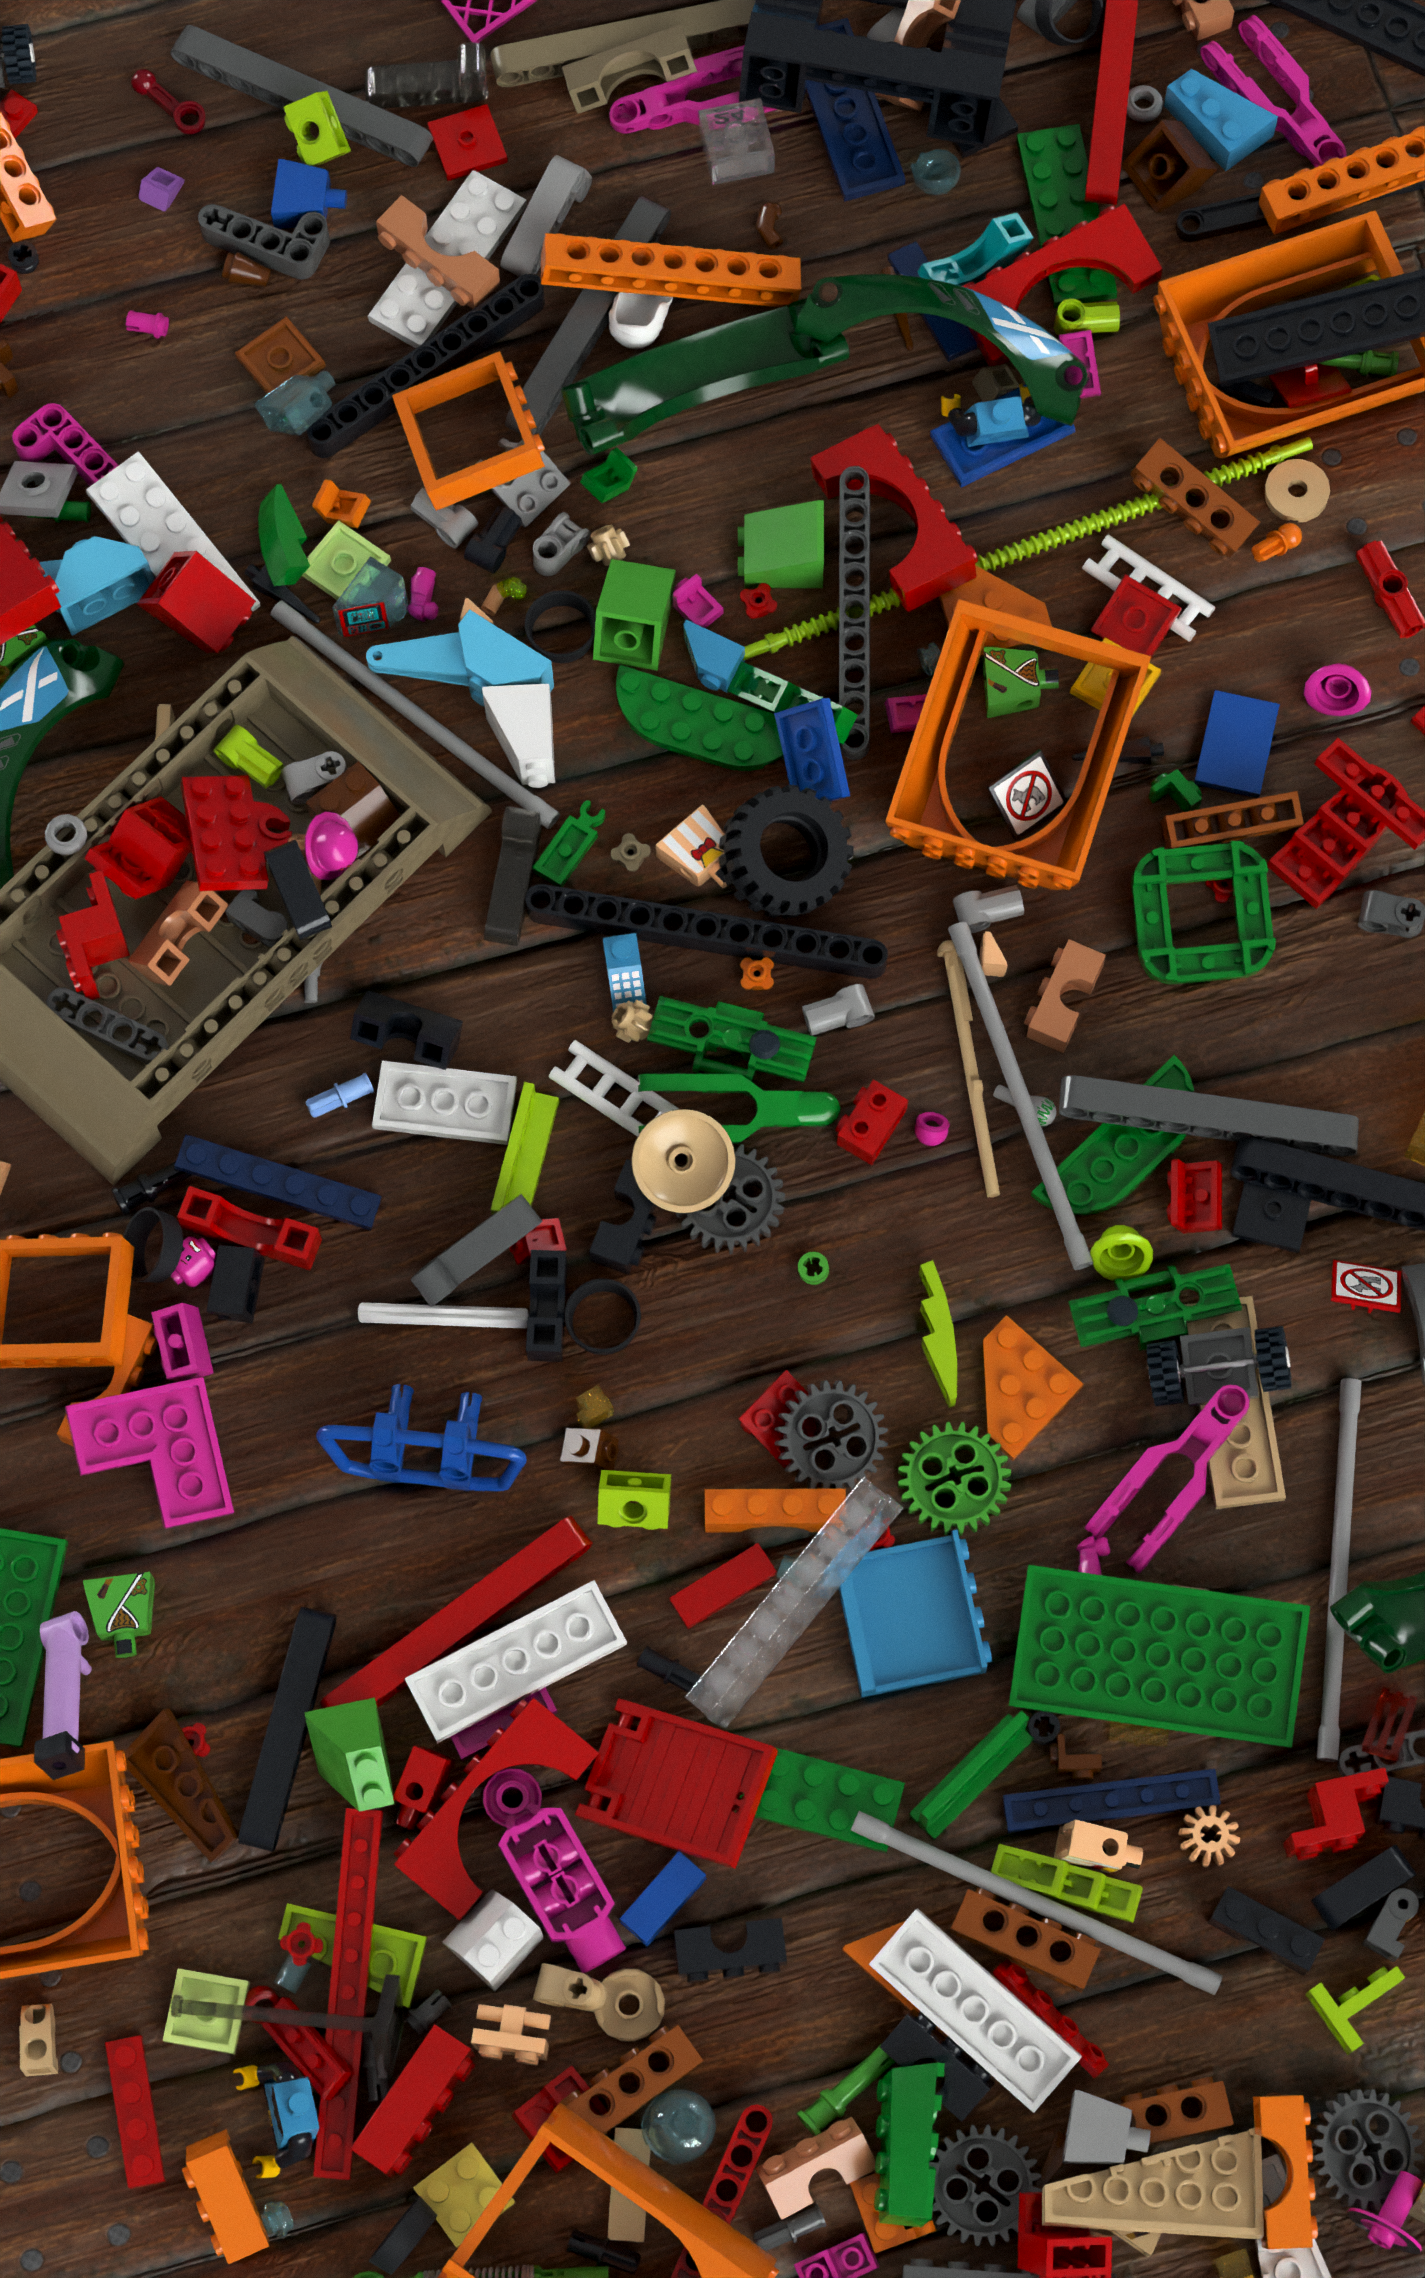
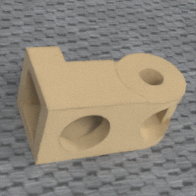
[19,2003,59,2076]

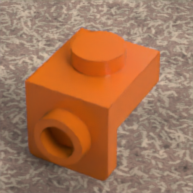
[312,479,371,529]

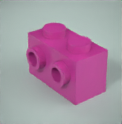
[151,1303,214,1382]

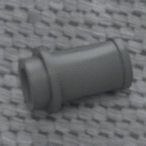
[405,1989,452,2036]

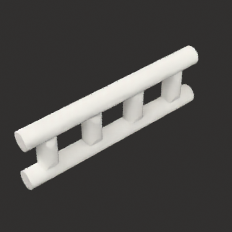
[1082,534,1215,642]
[548,1040,679,1137]

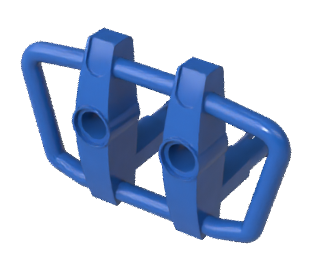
[316,1384,527,1491]

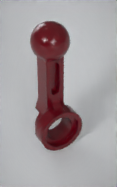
[131,69,206,134]

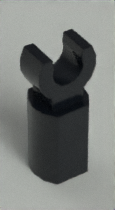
[1217,380,1275,408]

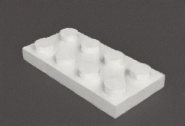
[372,1061,517,1145]

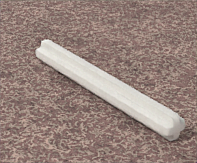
[358,1302,529,1328]

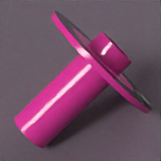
[1347,2171,1424,2254]

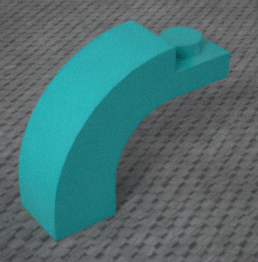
[917,212,1034,286]

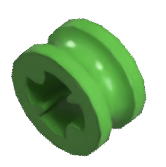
[798,1252,829,1285]

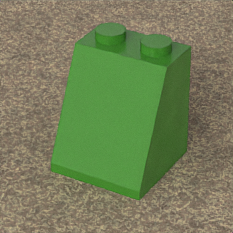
[738,500,824,588]
[593,559,676,671]
[304,1698,394,1812]

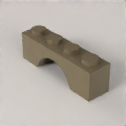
[562,24,697,114]

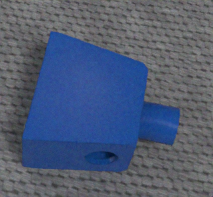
[271,159,347,229]

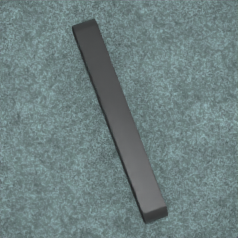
[170,25,433,167]
[505,196,671,435]
[839,466,870,760]
[1059,1075,1359,1157]

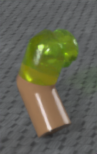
[481,577,527,616]

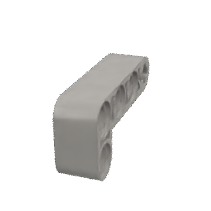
[500,155,592,277]

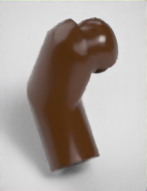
[756,202,783,250]

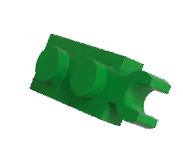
[533,800,606,887]

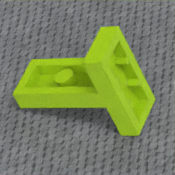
[1305,1966,1405,2055]

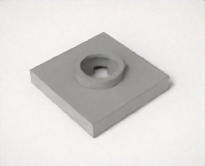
[0,461,78,518]

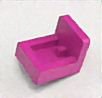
[672,574,724,628]

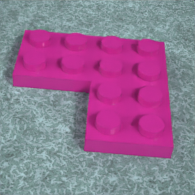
[65,1377,234,1529]

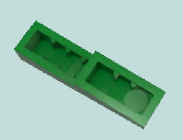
[727,661,858,745]

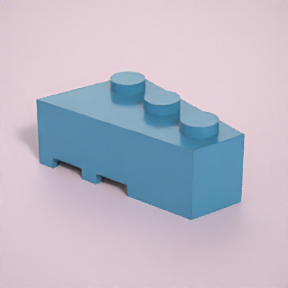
[1164,69,1278,171]

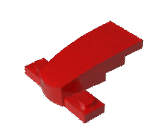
[1267,738,1425,909]

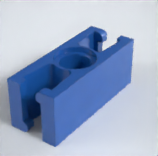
[620,1851,707,1947]

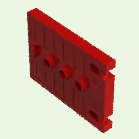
[575,1698,778,1869]

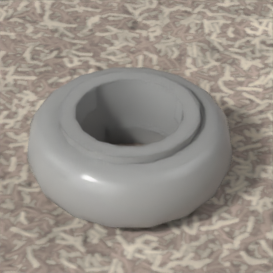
[1127,85,1163,123]
[45,814,87,855]

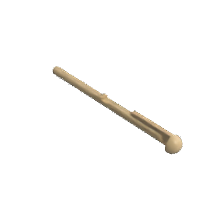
[937,940,1000,1197]

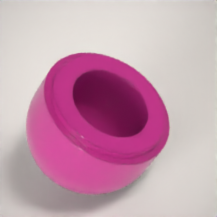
[914,1112,950,1146]

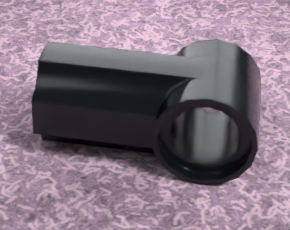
[464,506,522,574]

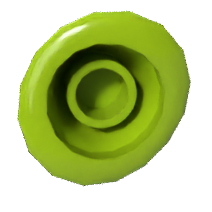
[1090,1225,1153,1281]

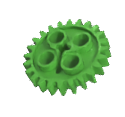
[898,1422,1011,1536]

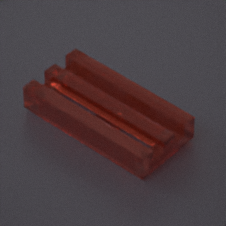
[1362,1687,1417,1761]

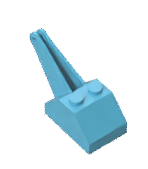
[39,536,154,636]
[366,609,554,707]

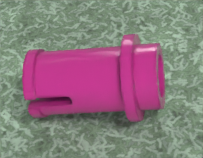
[126,310,169,339]

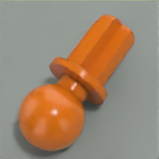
[1251,523,1302,562]

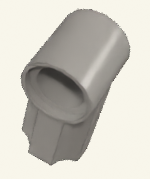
[410,488,478,549]
[953,885,1024,933]
[802,984,875,1036]

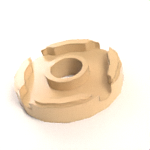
[1264,459,1330,522]
[594,1968,665,2042]

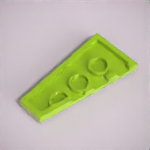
[278,1903,428,2008]

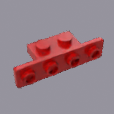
[993,1959,1109,2078]

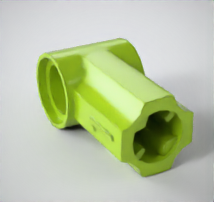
[1054,298,1120,336]
[213,724,284,789]

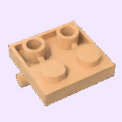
[471,2004,551,2066]

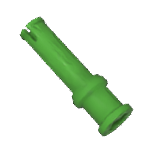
[1318,350,1399,378]
[796,2044,896,2136]

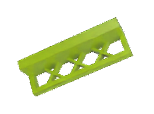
[491,1082,559,1215]

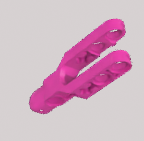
[1200,15,1347,168]
[609,45,776,134]
[1084,1385,1250,1573]

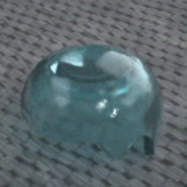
[911,149,962,196]

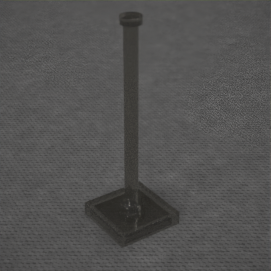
[171,1974,405,2080]

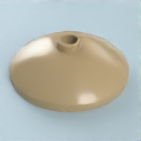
[632,1109,735,1213]

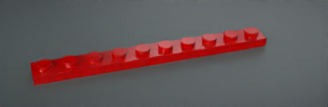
[313,1808,383,2180]

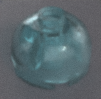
[641,2089,716,2164]

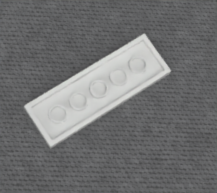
[368,170,527,348]
[86,451,260,611]
[405,1580,627,1743]
[869,1908,1082,2113]

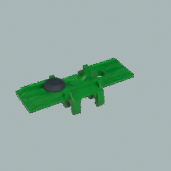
[647,996,817,1083]
[1068,1264,1242,1351]

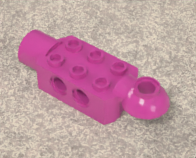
[483,1768,626,1973]

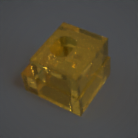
[576,1385,614,1429]

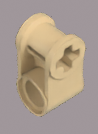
[533,1963,607,2012]

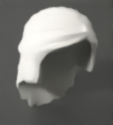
[608,292,673,349]

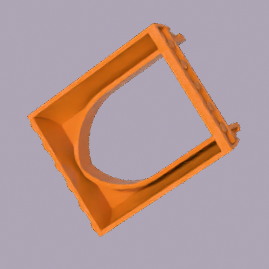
[1153,210,1425,458]
[885,599,1151,890]
[0,1741,149,1979]
[437,2103,779,2278]

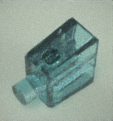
[254,370,335,436]

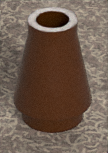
[222,251,271,287]

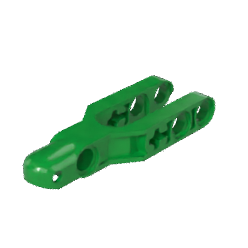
[638,1074,840,1144]

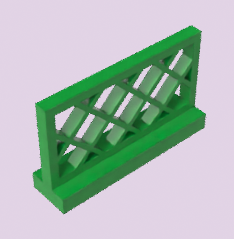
[909,1710,1034,1841]

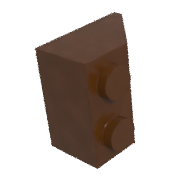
[1121,120,1217,213]
[306,761,401,864]

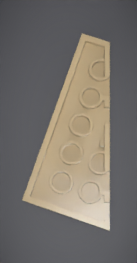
[1042,2128,1264,2239]

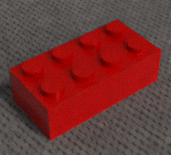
[350,2024,476,2179]

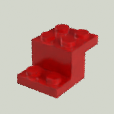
[84,796,192,900]
[56,870,130,1000]
[1283,1767,1389,1861]
[1017,2192,1112,2278]

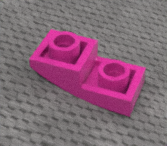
[794,2233,880,2278]

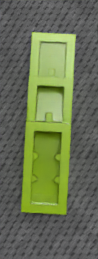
[919,1260,957,1408]
[991,1844,1143,1923]

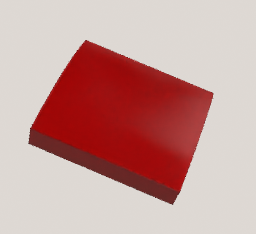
[511,2065,608,2174]

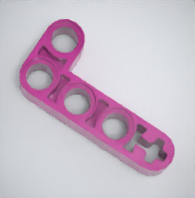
[12,403,119,486]

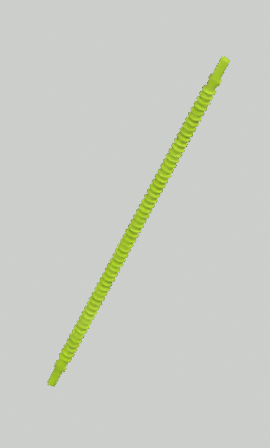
[743,437,1313,661]

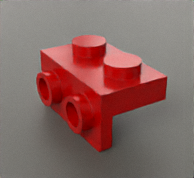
[1167,1159,1222,1234]

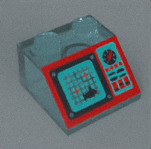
[332,556,408,637]

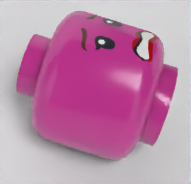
[170,1237,217,1287]

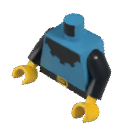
[941,383,1041,447]
[233,2062,319,2178]

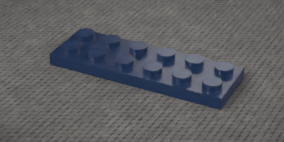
[805,18,905,202]

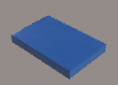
[1194,690,1280,798]
[774,698,850,802]

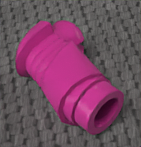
[406,567,438,622]
[1076,1536,1110,1575]

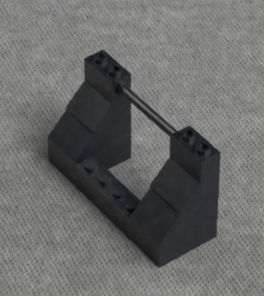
[739,0,1016,148]

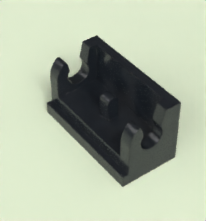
[206,1245,265,1324]

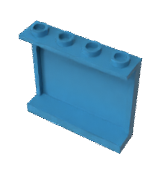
[833,1530,992,1698]

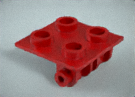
[738,1370,816,1468]

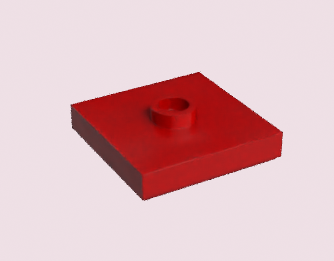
[427,104,508,181]
[1090,574,1182,660]

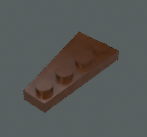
[124,1708,239,1863]

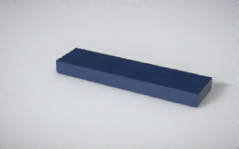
[888,241,977,362]

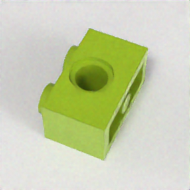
[284,91,351,166]
[597,1470,671,1530]

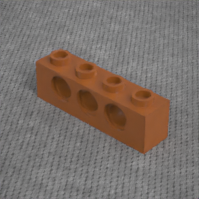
[1130,438,1260,558]
[1161,791,1304,849]
[949,1887,1101,1993]
[560,2025,704,2134]
[1118,2077,1234,2151]

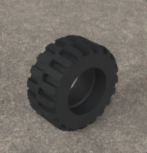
[719,785,854,919]

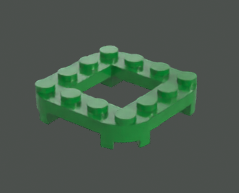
[1131,841,1276,984]

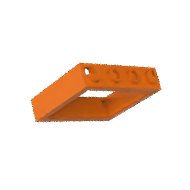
[392,351,545,511]
[0,1232,135,1369]

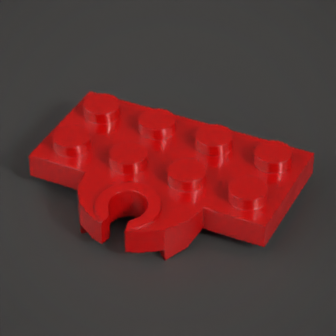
[180,775,292,891]

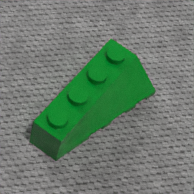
[874,2063,945,2227]

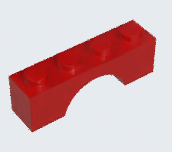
[177,1186,322,1271]

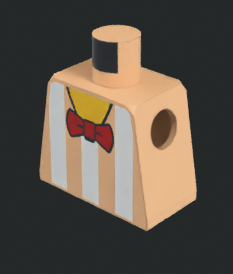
[656,804,728,888]
[1054,1820,1143,1873]

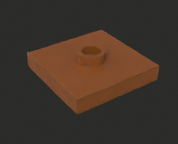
[235,316,326,403]

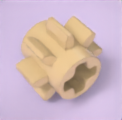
[587,525,630,566]
[612,999,653,1043]

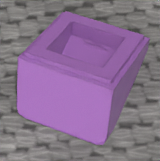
[139,167,184,211]

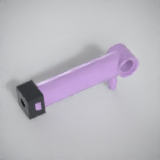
[34,1611,92,1780]

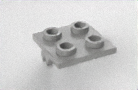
[476,438,571,527]

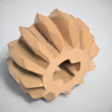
[1178,1805,1240,1867]

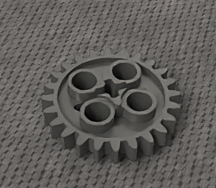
[676,1144,785,1254]
[774,1380,888,1490]
[1310,2089,1423,2211]
[929,2125,1042,2247]

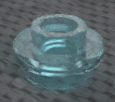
[261,2201,294,2238]

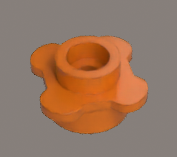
[740,957,774,990]

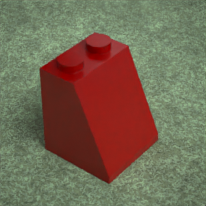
[136,551,256,653]

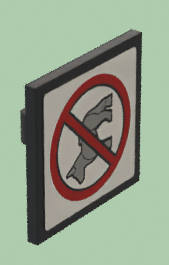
[986,749,1068,841]

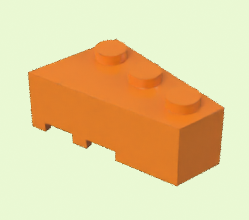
[182,2129,269,2264]

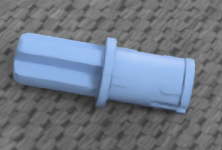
[306,1072,374,1118]

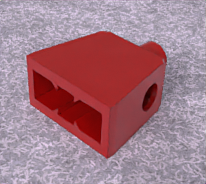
[394,1746,455,1830]

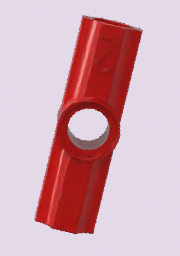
[1355,540,1425,639]

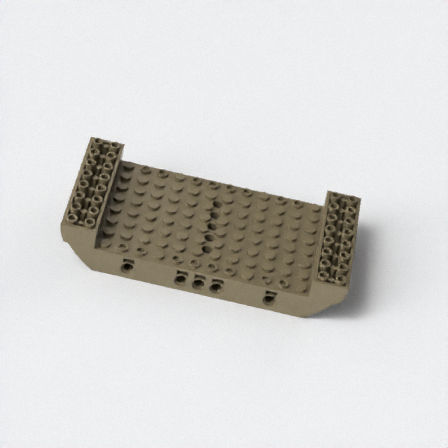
[0,636,492,1186]

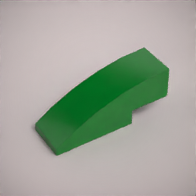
[258,484,310,586]

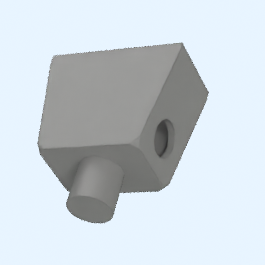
[1062,2090,1151,2165]

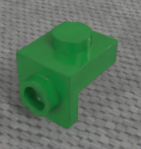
[580,447,637,504]
[1148,769,1202,812]

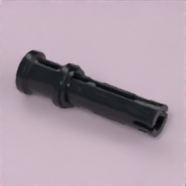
[111,1161,193,1216]

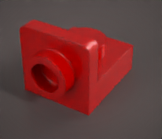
[509,1218,567,1265]

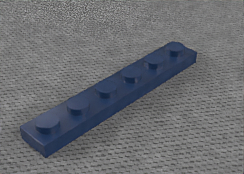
[175,1134,382,1231]
[1002,1769,1221,1833]

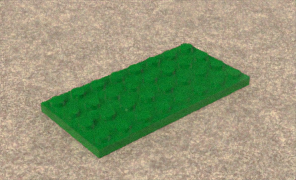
[1008,1565,1310,1748]

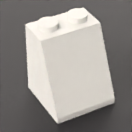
[482,684,555,788]
[442,1889,544,1992]

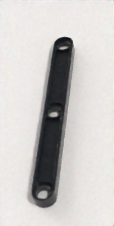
[1176,156,1425,242]

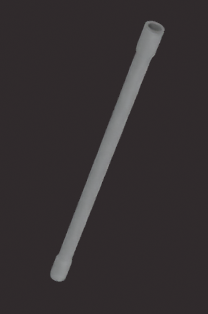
[270,600,560,829]
[948,922,1093,1270]
[1317,1378,1362,1762]
[850,1811,1223,1995]

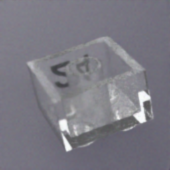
[698,98,775,185]

